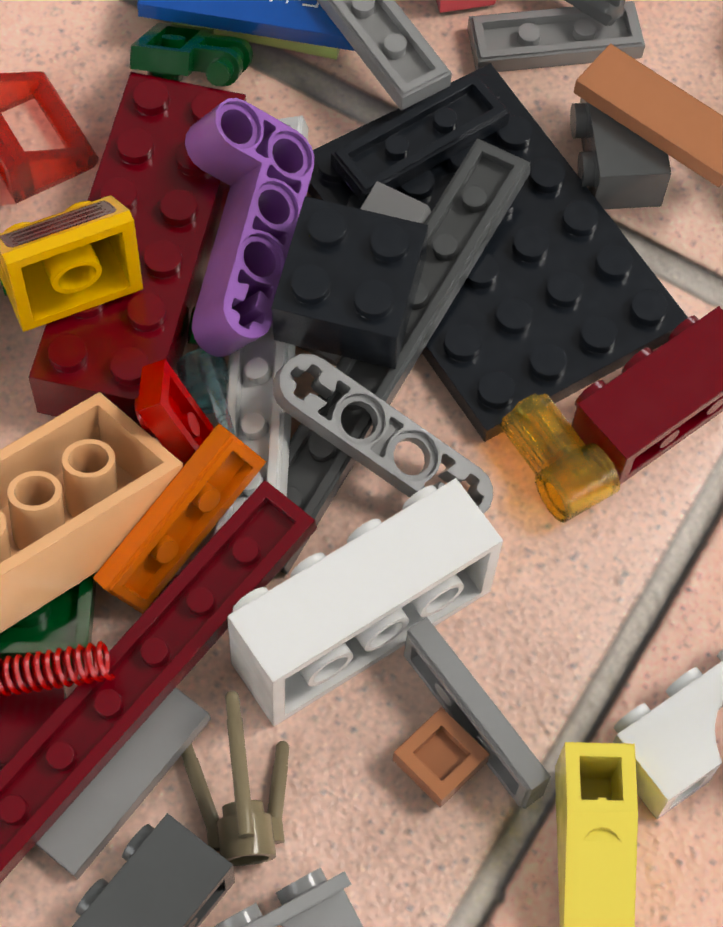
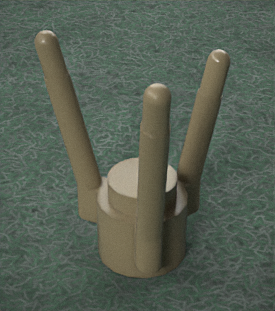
[181,690,289,866]

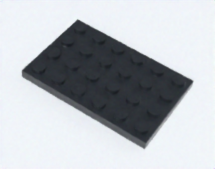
[307,63,688,442]

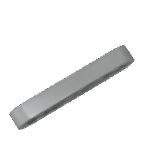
[273,354,493,514]

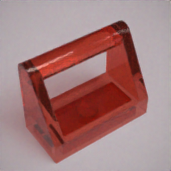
[0,71,99,203]

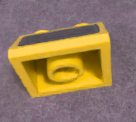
[0,195,143,332]

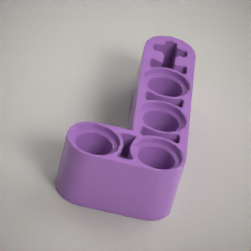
[185,98,315,357]

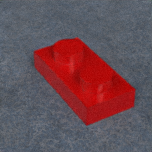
[134,359,214,466]

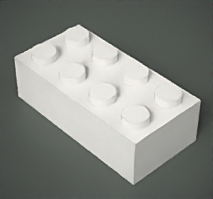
[227,478,503,727]

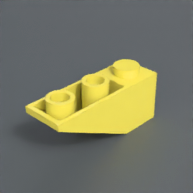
[555,742,638,927]

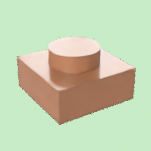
[392,707,490,807]

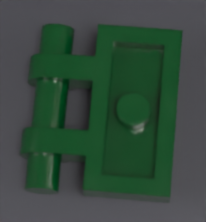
[130,22,253,87]

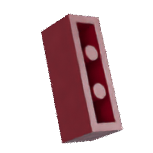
[569,306,723,487]

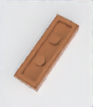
[573,43,723,188]

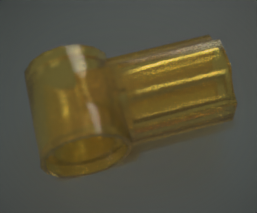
[501,393,620,523]

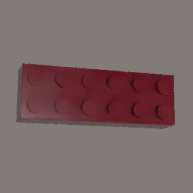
[28,72,246,438]

